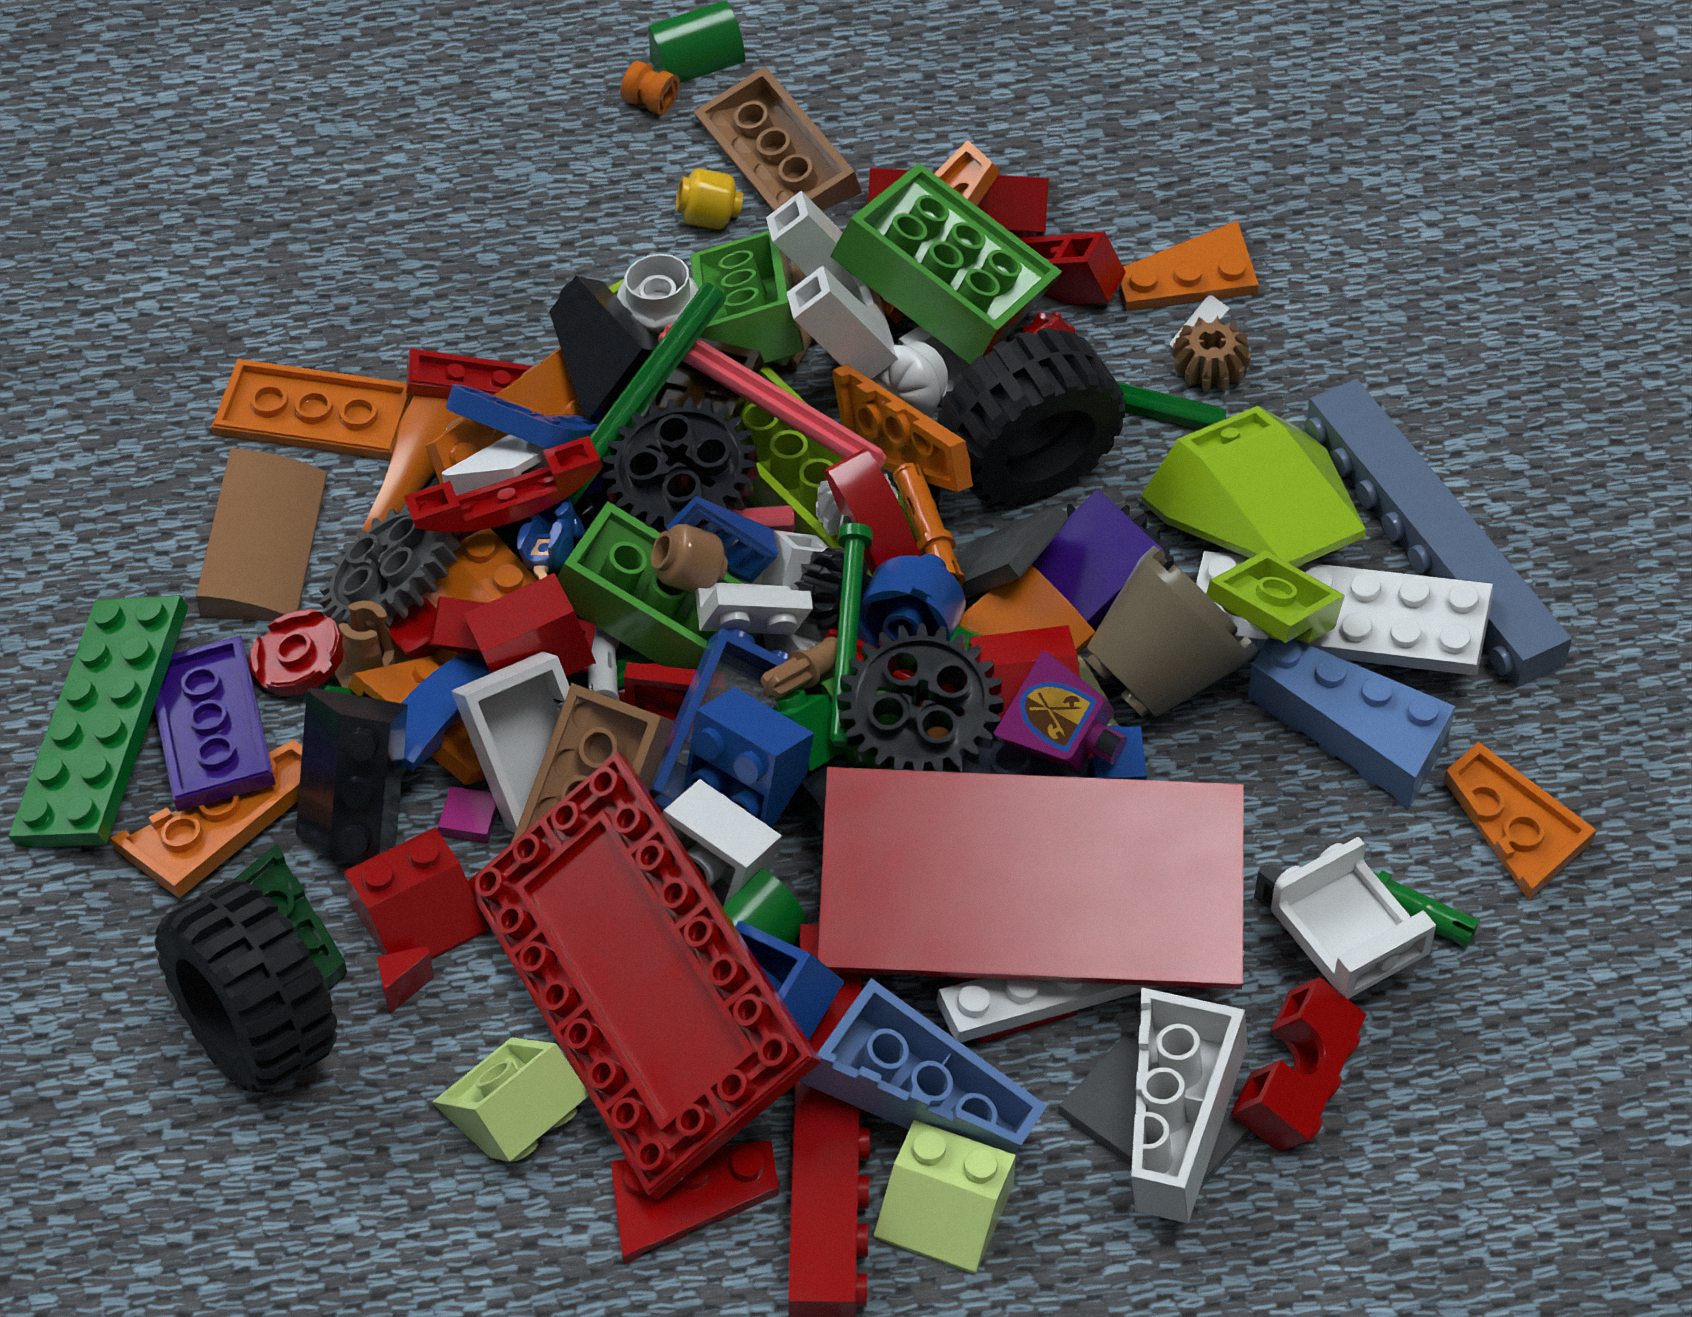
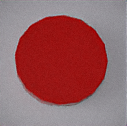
[248,609,344,697]

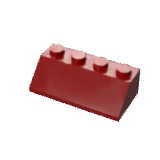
[868,168,1049,238]

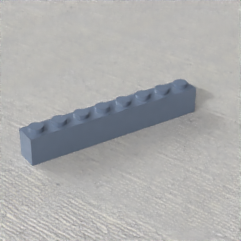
[1304,379,1572,688]

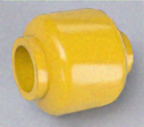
[675,168,743,230]

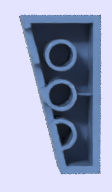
[1248,637,1456,810]
[798,978,1047,1154]

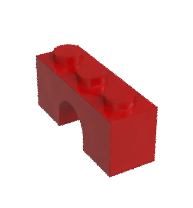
[1230,977,1367,1151]

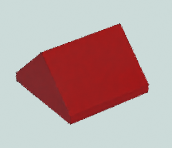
[463,573,596,677]

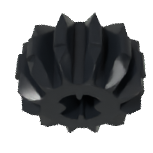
[794,548,871,632]

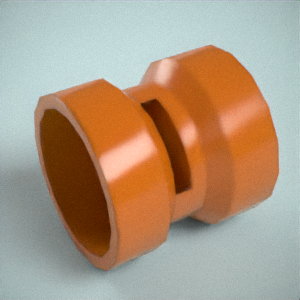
[620,60,680,116]

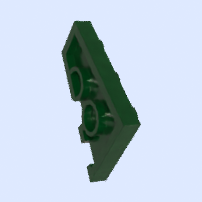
[233,843,347,991]

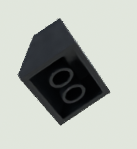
[296,688,408,864]

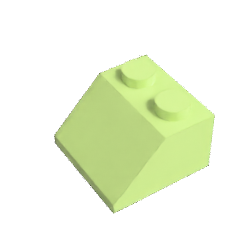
[432,1037,589,1162]
[873,1120,1016,1275]

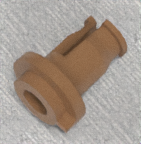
[334,600,411,688]

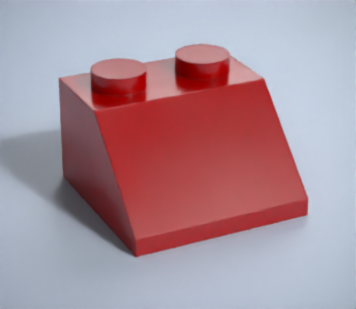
[344,827,489,960]

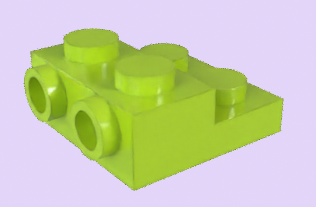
[1206,550,1345,643]

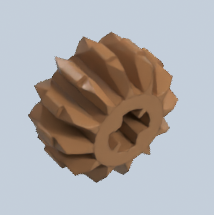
[1172,316,1251,394]

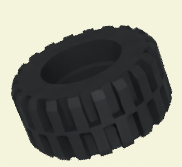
[937,328,1125,507]
[155,880,338,1093]

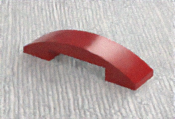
[404,436,602,532]
[823,449,921,575]

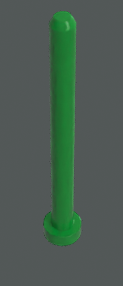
[830,523,873,747]

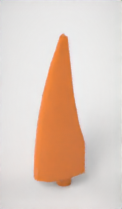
[357,395,462,540]

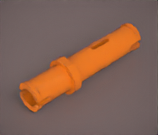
[893,463,965,586]

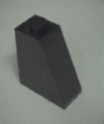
[549,276,659,422]

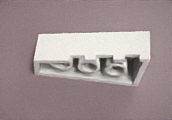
[1131,988,1248,1223]

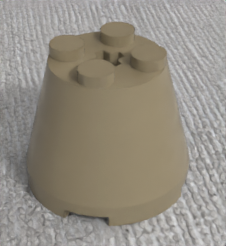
[1085,545,1259,718]

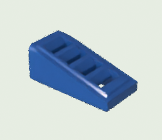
[666,496,778,583]

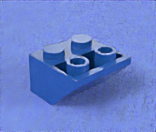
[683,687,814,828]

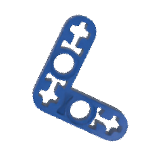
[446,384,600,449]

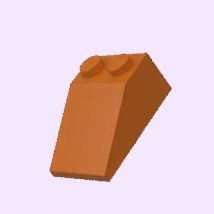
[410,528,538,667]

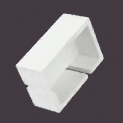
[451,651,570,834]

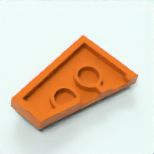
[1118,220,1259,311]
[347,656,486,785]
[1444,741,1596,900]

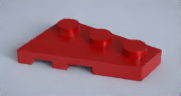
[611,1140,779,1265]

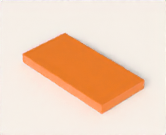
[211,359,414,460]

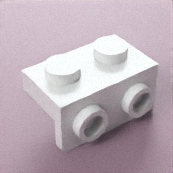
[695,583,813,635]

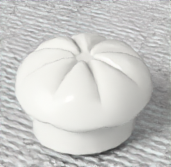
[617,254,699,334]
[871,341,948,417]

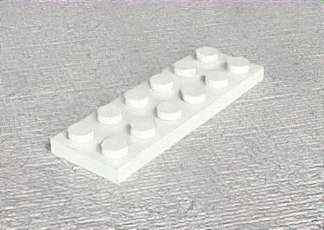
[1196,551,1493,676]

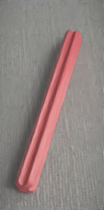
[658,324,887,469]

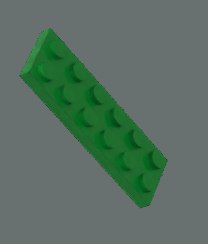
[8,595,189,848]

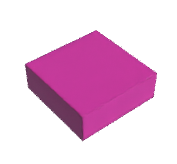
[438,786,498,843]

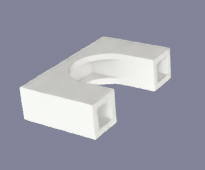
[766,191,899,379]

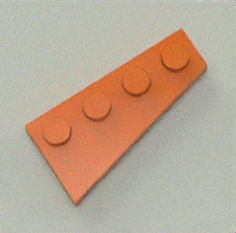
[426,346,585,484]
[832,364,973,492]
[110,739,302,899]

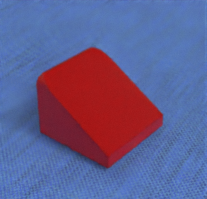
[388,598,439,660]
[377,946,434,1014]

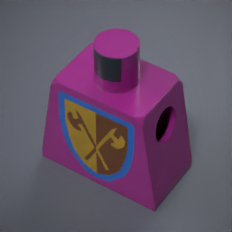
[993,650,1127,771]

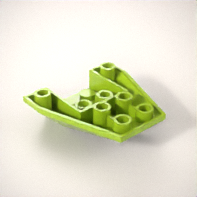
[1141,406,1366,568]

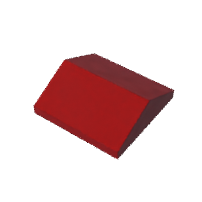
[969,625,1080,720]

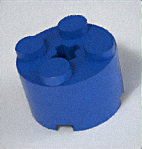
[858,554,966,648]

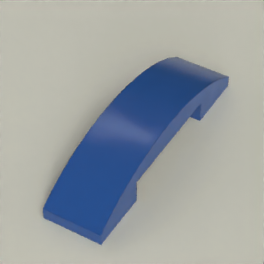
[402,654,491,771]

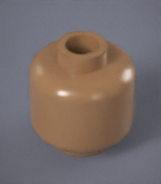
[651,524,728,594]

